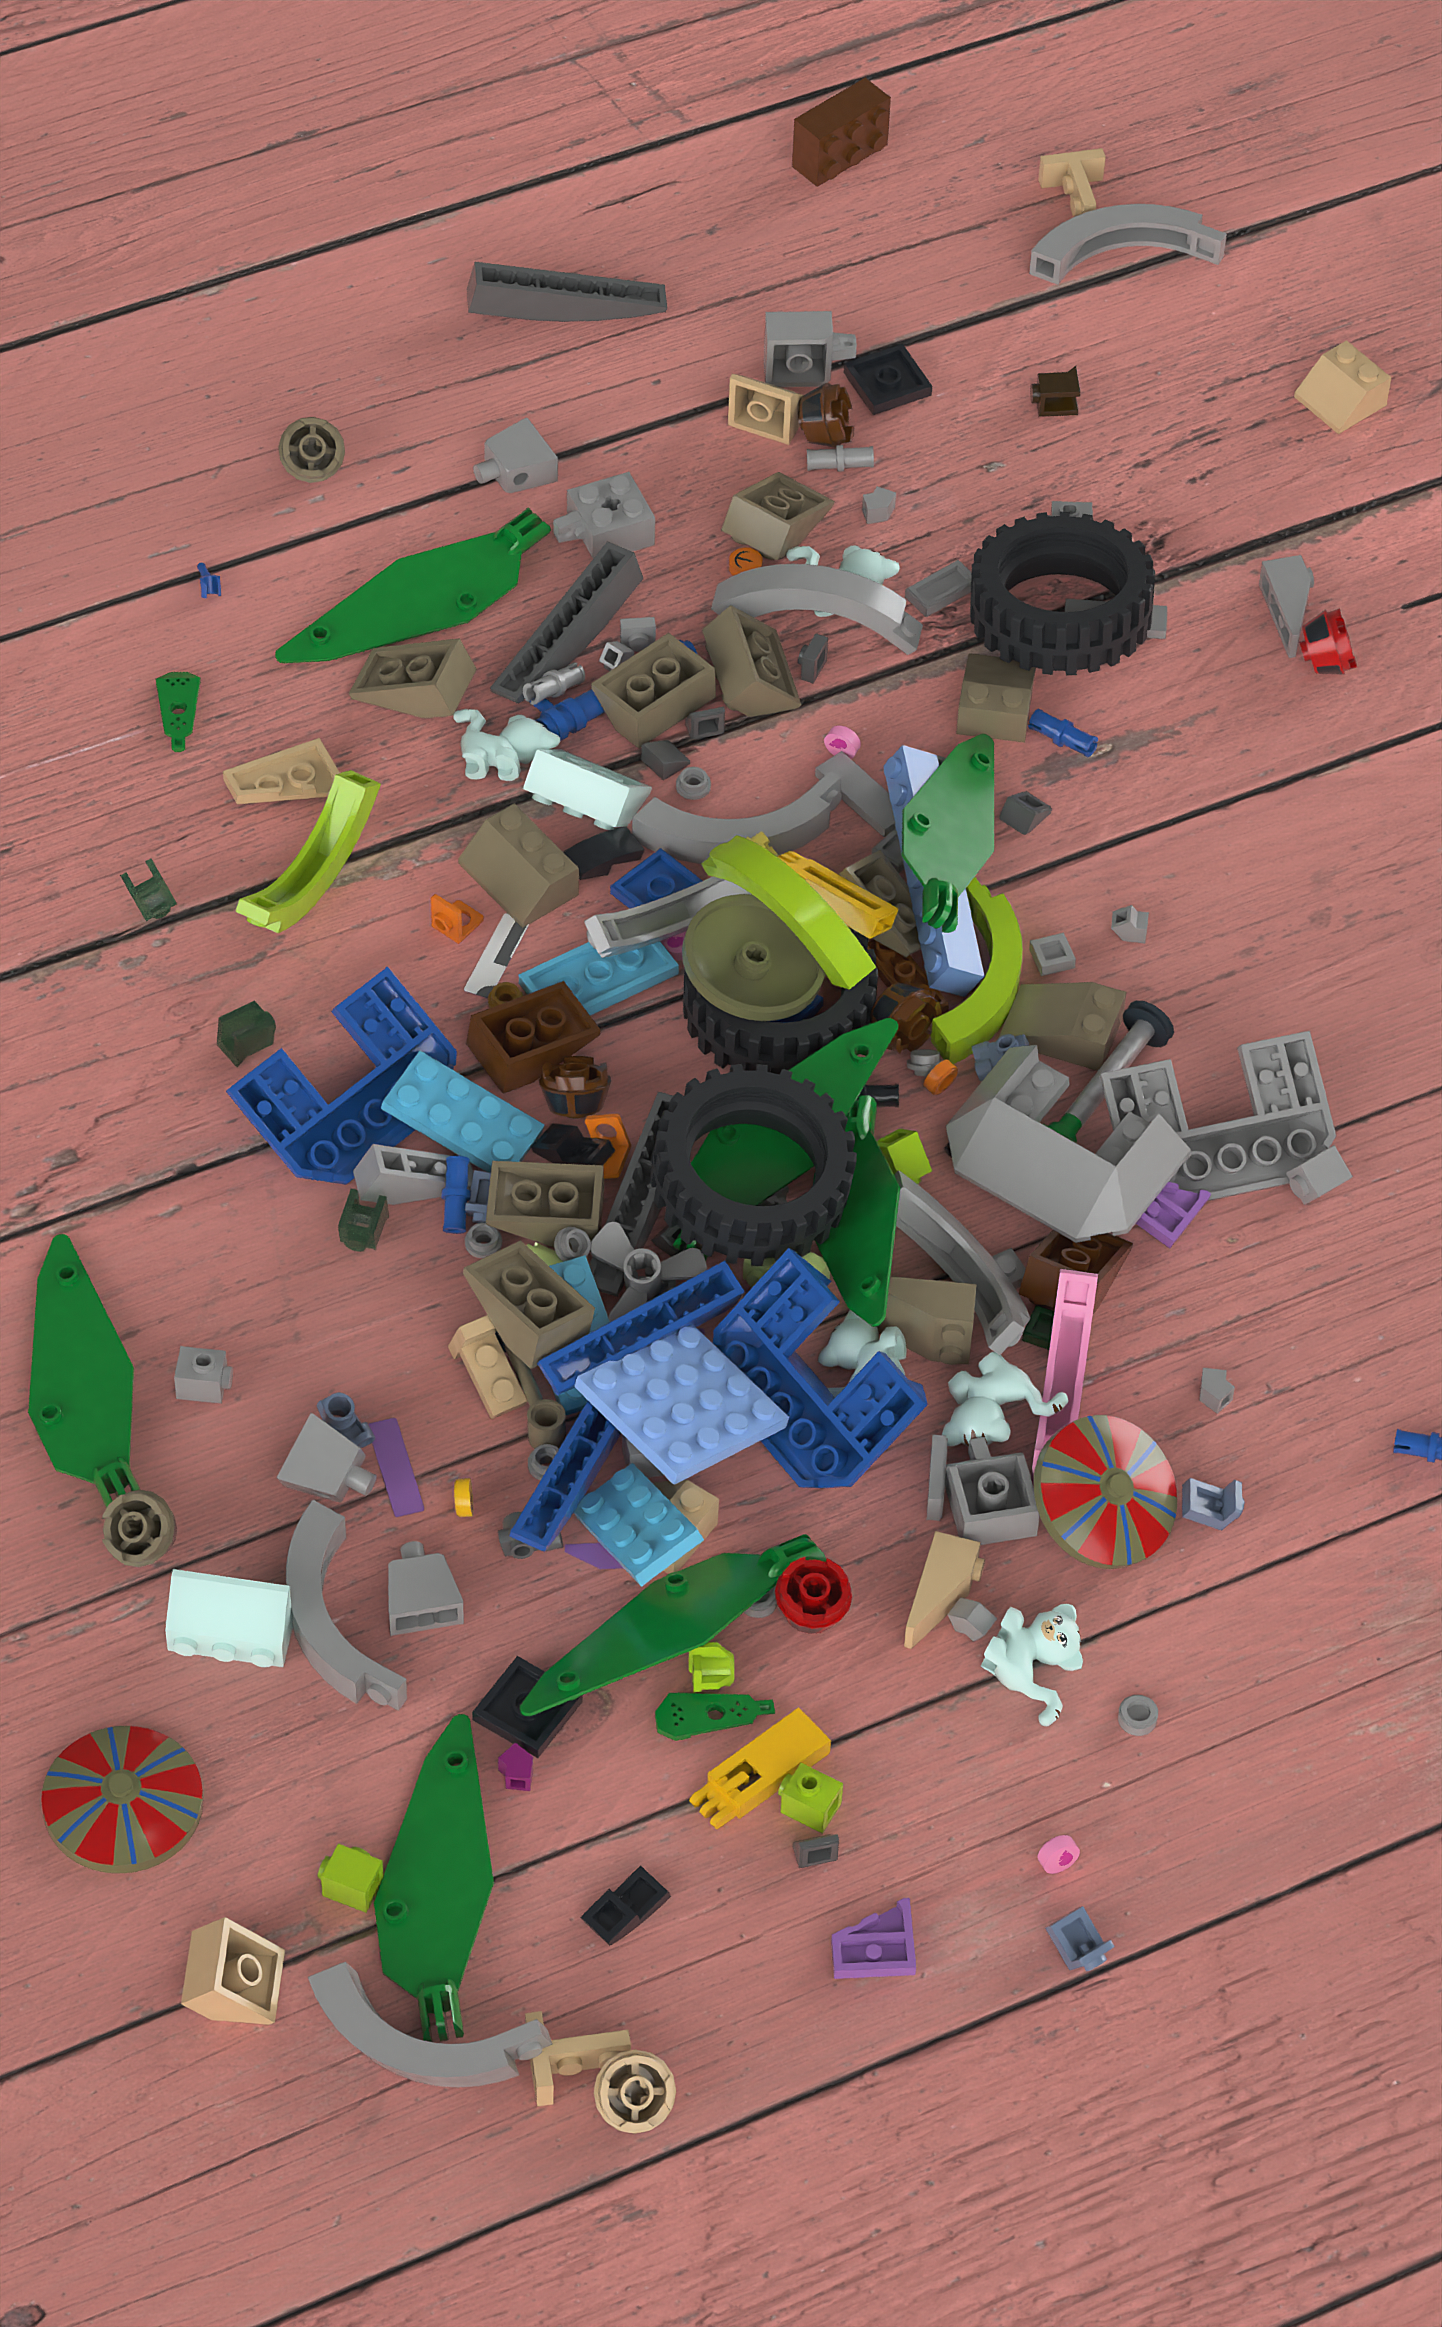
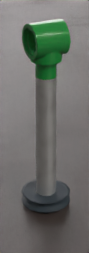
[1043,1000,1174,1143]

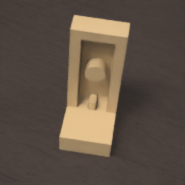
[1038,148,1105,217]
[448,1315,527,1420]
[525,2011,631,2106]

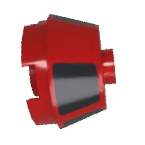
[1299,608,1357,675]
[775,1557,853,1634]

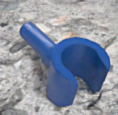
[197,563,221,598]

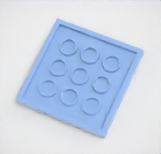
[574,1325,789,1485]

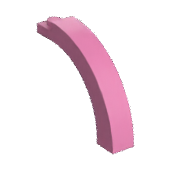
[1031,1269,1098,1487]

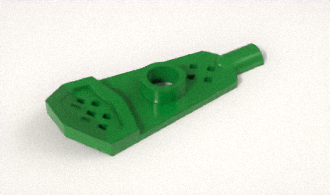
[156,672,201,752]
[655,1693,775,1741]

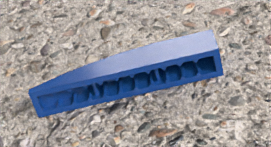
[537,1260,745,1395]
[509,1401,621,1552]

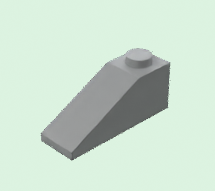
[1259,555,1314,658]
[353,1144,473,1205]

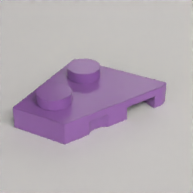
[1136,1182,1211,1248]
[831,1898,916,1979]

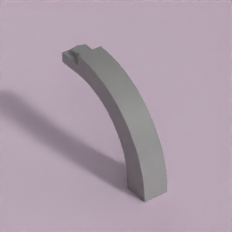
[1029,204,1227,285]
[711,564,923,655]
[632,770,842,864]
[584,877,751,958]
[894,1170,1030,1355]
[286,1500,407,1711]
[308,1962,553,2088]

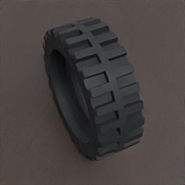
[970,512,1155,676]
[683,926,878,1075]
[650,1064,857,1266]

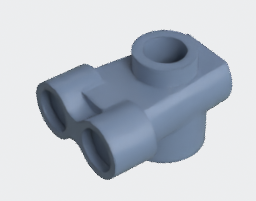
[972,1034,1029,1082]
[316,1392,375,1448]

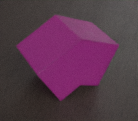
[498,1742,533,1791]

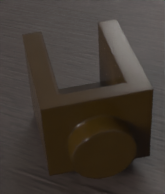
[1030,366,1080,417]

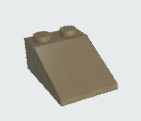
[721,472,835,561]
[349,638,477,718]
[956,653,1036,743]
[838,850,921,957]
[999,982,1126,1071]
[486,1161,604,1252]
[463,1240,595,1369]
[876,1276,977,1365]

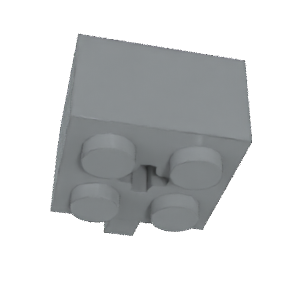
[764,311,857,387]
[553,472,655,558]
[945,1437,1040,1545]

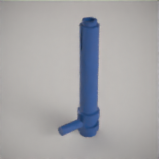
[529,640,697,741]

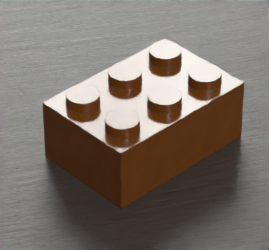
[792,77,891,187]

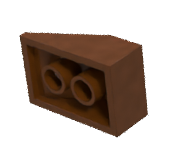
[466,981,601,1094]
[1018,1230,1133,1314]

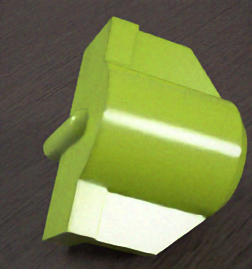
[689,1642,734,1692]

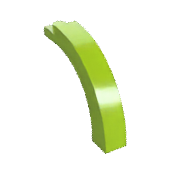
[235,770,381,933]
[701,835,876,989]
[931,877,1023,1064]

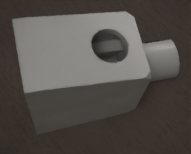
[473,418,558,493]
[277,1413,377,1502]
[388,1541,464,1636]

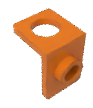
[431,894,484,944]
[585,1114,632,1179]

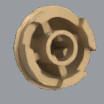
[594,2049,676,2134]

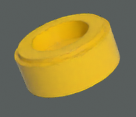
[454,1478,474,1517]

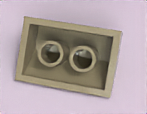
[702,605,802,717]
[591,633,716,748]
[458,803,579,928]

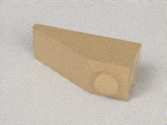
[904,1531,985,1649]

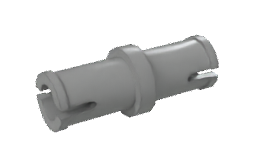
[807,445,874,472]
[523,662,585,705]

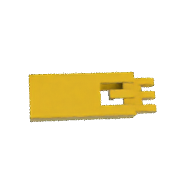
[777,851,899,939]
[689,1707,831,1829]

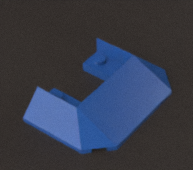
[226,967,457,1185]
[713,1248,928,1488]

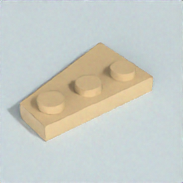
[223,738,340,804]

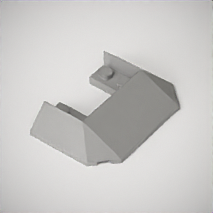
[1100,1031,1336,1201]
[946,1045,1191,1242]

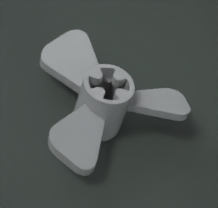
[590,1222,707,1322]

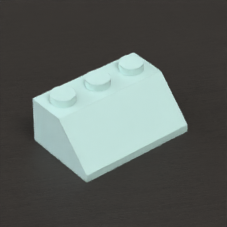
[523,749,652,830]
[165,1569,293,1667]

